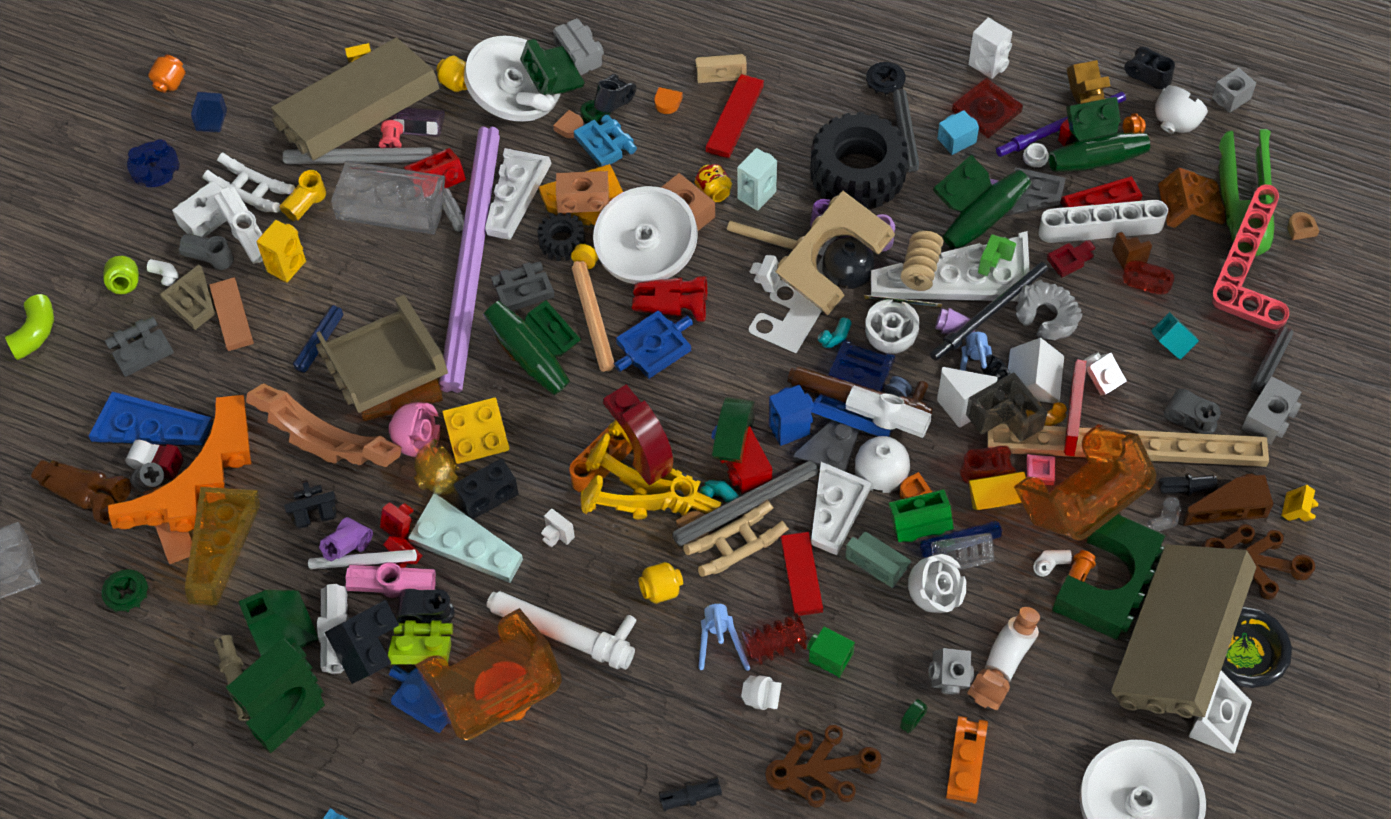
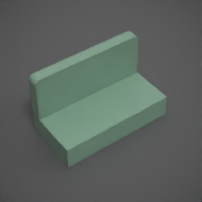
[845,532,911,588]

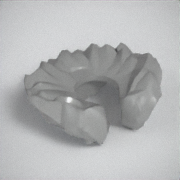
[1016,280,1082,340]

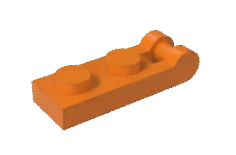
[946,716,988,804]

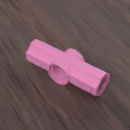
[346,562,436,598]

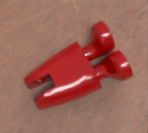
[632,276,708,322]

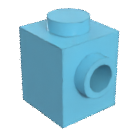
[937,110,979,155]

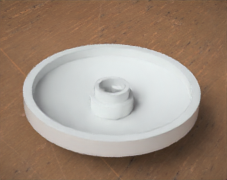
[464,36,561,121]
[593,186,698,284]
[1079,740,1206,819]

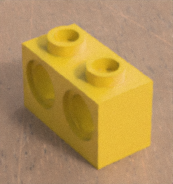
[256,220,306,283]

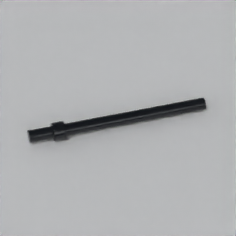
[930,262,1048,361]

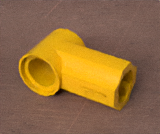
[279,170,326,221]

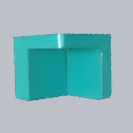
[1151,312,1199,359]

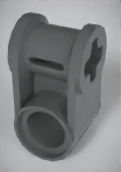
[1163,389,1221,434]

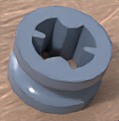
[885,376,912,397]

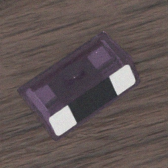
[391,108,445,137]

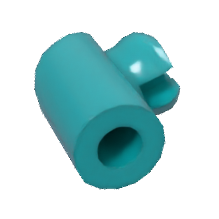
[818,318,852,348]

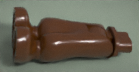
[31,460,131,524]

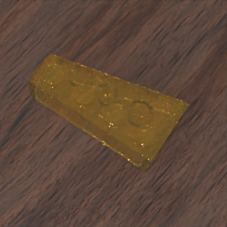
[185,487,260,605]

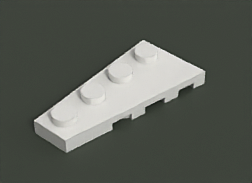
[485,148,552,240]

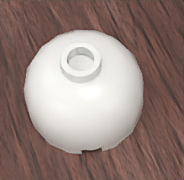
[1155,85,1208,134]
[865,299,919,354]
[855,436,910,493]
[908,554,966,613]

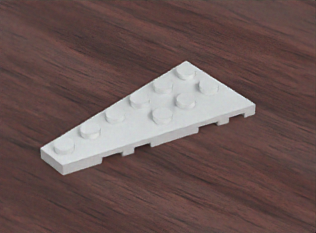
[871,231,1030,301]

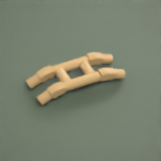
[683,499,789,577]

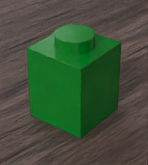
[807,626,855,678]

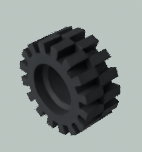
[537,213,585,261]

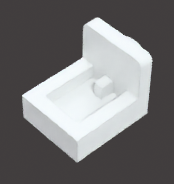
[1085,352,1126,395]

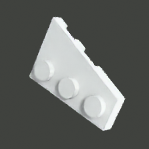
[811,462,872,555]

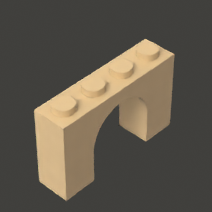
[775,191,895,315]

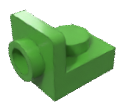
[978,234,1016,277]

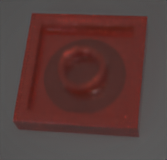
[952,78,1023,139]

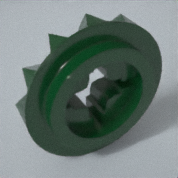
[102,569,149,613]

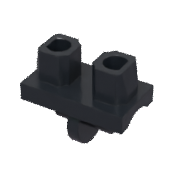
[284,480,338,529]

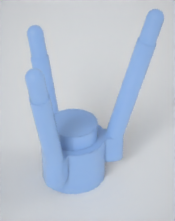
[960,332,992,371]
[699,604,750,671]

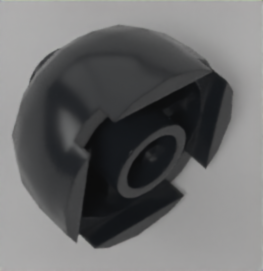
[822,236,874,289]

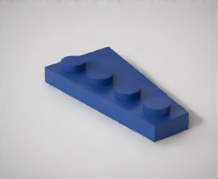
[88,392,213,445]

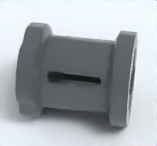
[130,463,164,492]

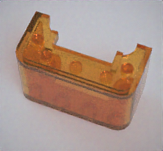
[1014,424,1156,540]

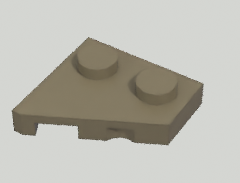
[160,265,215,330]

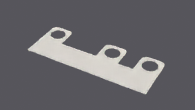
[749,237,838,353]

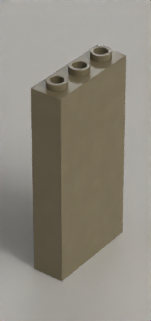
[271,37,440,161]
[1111,544,1256,718]

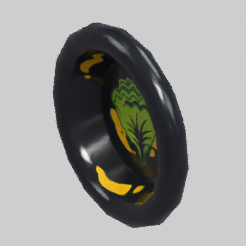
[1221,606,1292,688]

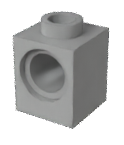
[1212,68,1256,113]

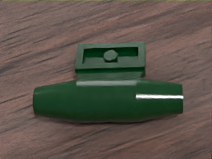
[1048,97,1150,172]
[933,154,1031,250]
[483,300,581,396]

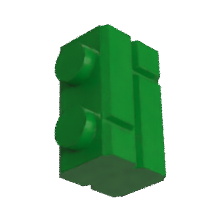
[889,489,954,542]

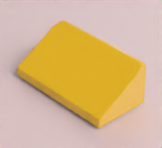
[969,472,1031,510]

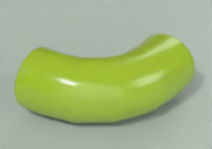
[5,294,54,360]

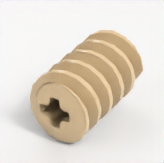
[901,231,943,291]

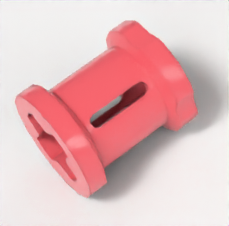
[379,120,403,148]

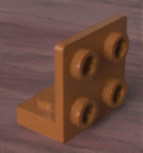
[1158,167,1226,228]

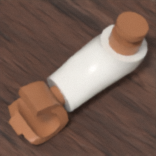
[967,607,1040,710]

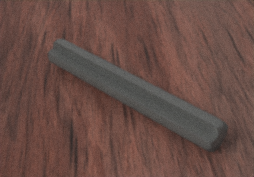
[893,89,919,172]

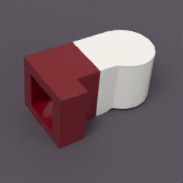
[125,440,184,480]

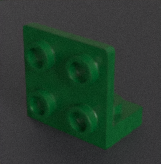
[520,39,585,95]

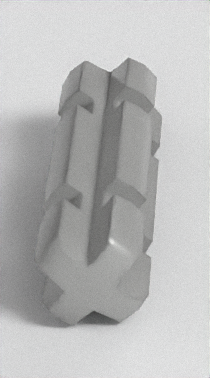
[437,188,465,232]

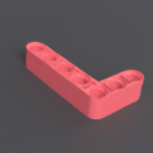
[1212,184,1289,330]

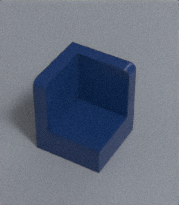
[191,92,227,132]

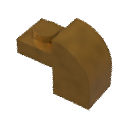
[1066,60,1110,104]

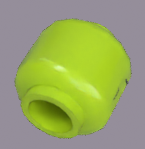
[103,256,139,294]

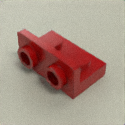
[404,148,466,199]

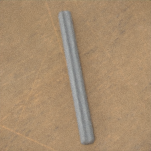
[283,147,433,164]

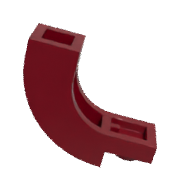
[603,384,673,486]

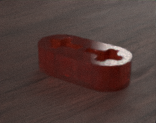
[1123,261,1174,295]

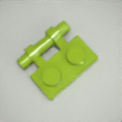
[388,620,453,664]

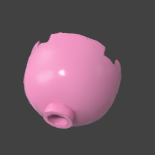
[389,402,440,458]

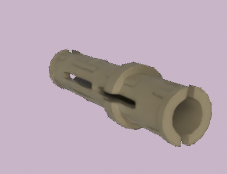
[214,635,250,721]

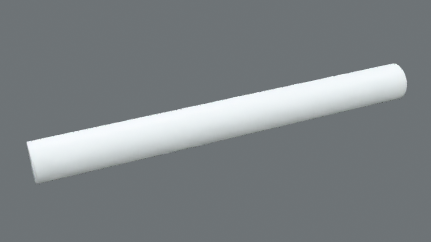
[308,550,417,570]

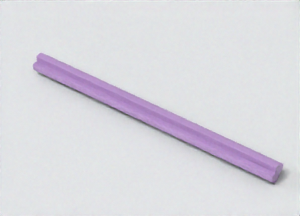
[439,126,500,393]

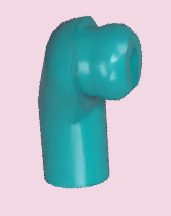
[700,480,740,503]

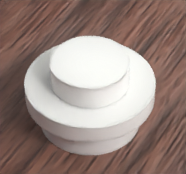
[1023,143,1049,167]

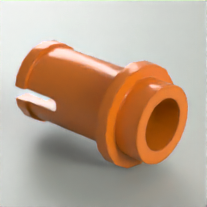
[1065,550,1096,582]

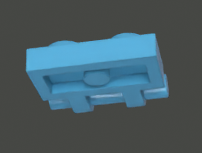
[574,115,637,167]

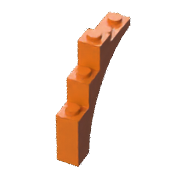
[108,395,251,532]

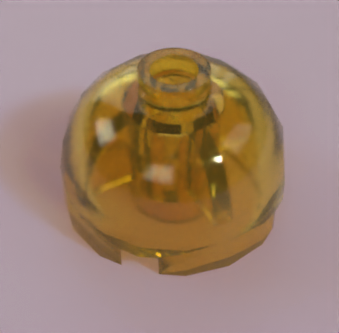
[414,439,465,495]

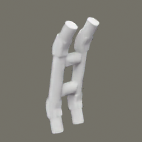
[202,152,295,213]

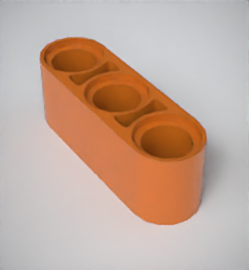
[569,427,632,492]

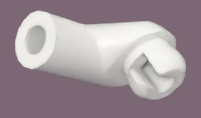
[516,92,555,112]
[147,259,178,286]
[1033,550,1072,576]

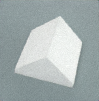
[1005,338,1064,403]
[937,367,998,428]
[1189,671,1252,753]

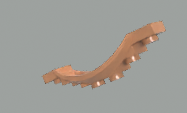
[246,383,402,467]

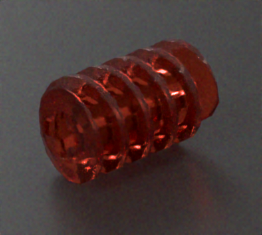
[742,613,807,665]

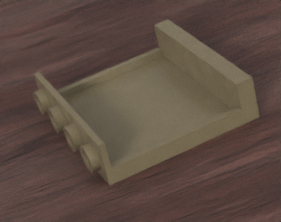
[316,295,448,413]

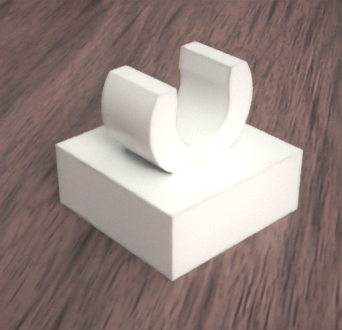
[750,255,781,293]
[541,508,575,547]

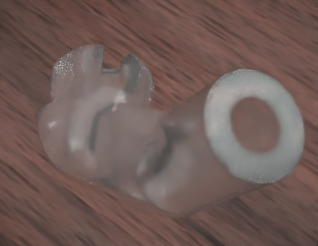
[1147,497,1181,532]

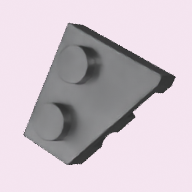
[1005,167,1066,216]
[793,420,860,472]

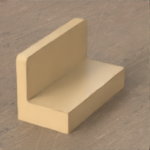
[696,54,747,83]

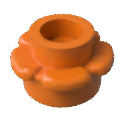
[1123,113,1146,133]

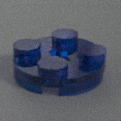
[127,139,180,187]

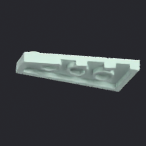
[408,493,523,583]

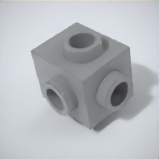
[928,648,974,694]

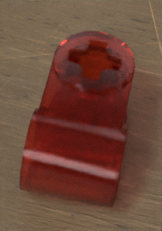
[960,446,1017,484]

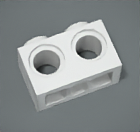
[969,18,1012,79]

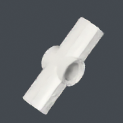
[214,187,263,264]
[846,385,932,438]
[317,584,349,674]

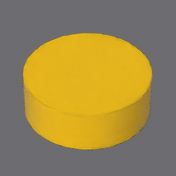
[571,244,599,269]

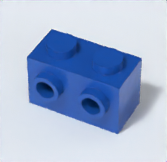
[769,385,814,446]

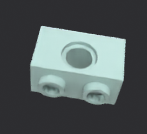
[737,148,777,211]

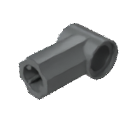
[179,233,234,270]

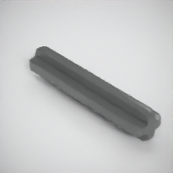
[1250,326,1294,393]

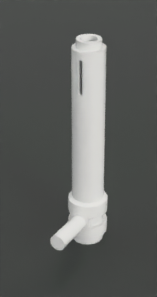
[487,591,636,670]

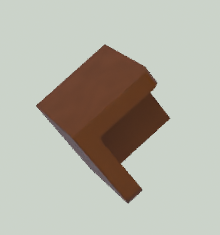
[1112,232,1152,270]

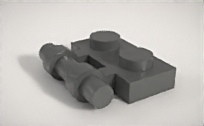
[491,261,555,311]
[104,316,174,377]

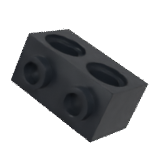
[453,458,519,520]

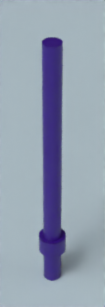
[996,92,1126,157]

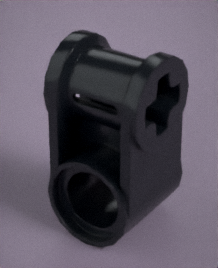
[1124,46,1175,89]
[594,74,636,113]
[397,589,455,623]

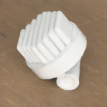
[741,675,782,710]

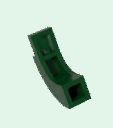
[712,397,755,463]

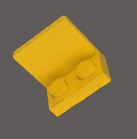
[442,397,509,464]

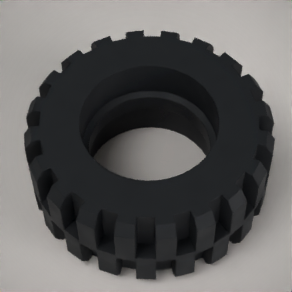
[810,112,909,210]

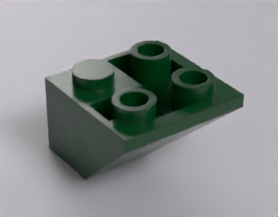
[238,590,319,656]

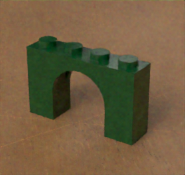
[1053,507,1166,640]
[226,638,325,753]

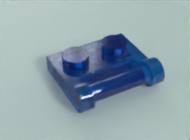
[829,339,896,392]

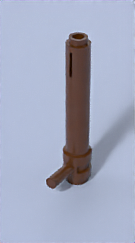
[787,366,933,414]

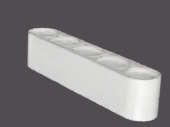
[1038,200,1168,243]

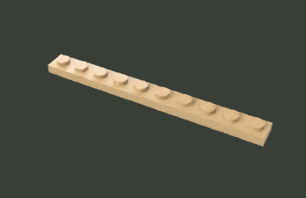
[987,423,1269,467]

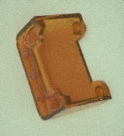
[415,608,562,740]

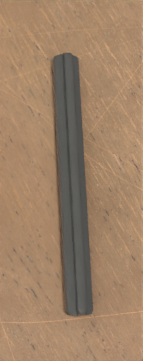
[672,461,818,546]

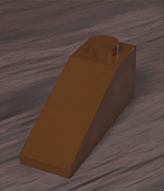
[1183,474,1274,526]

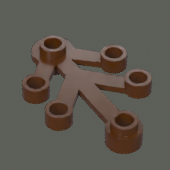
[1201,524,1315,600]
[765,725,882,808]

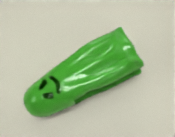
[1218,129,1274,256]

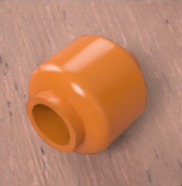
[148,55,186,93]

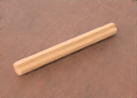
[572,261,614,372]

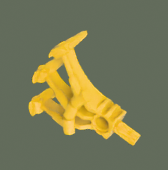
[581,420,721,520]

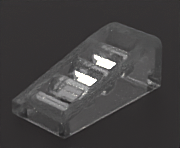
[931,533,994,570]

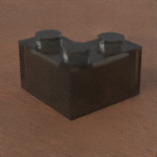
[965,372,1048,442]

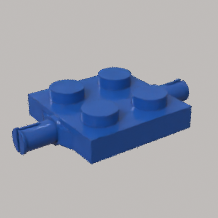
[614,311,693,379]
[389,664,477,734]

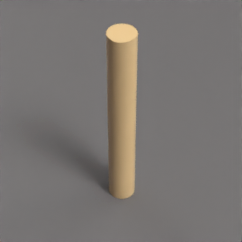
[727,221,797,250]

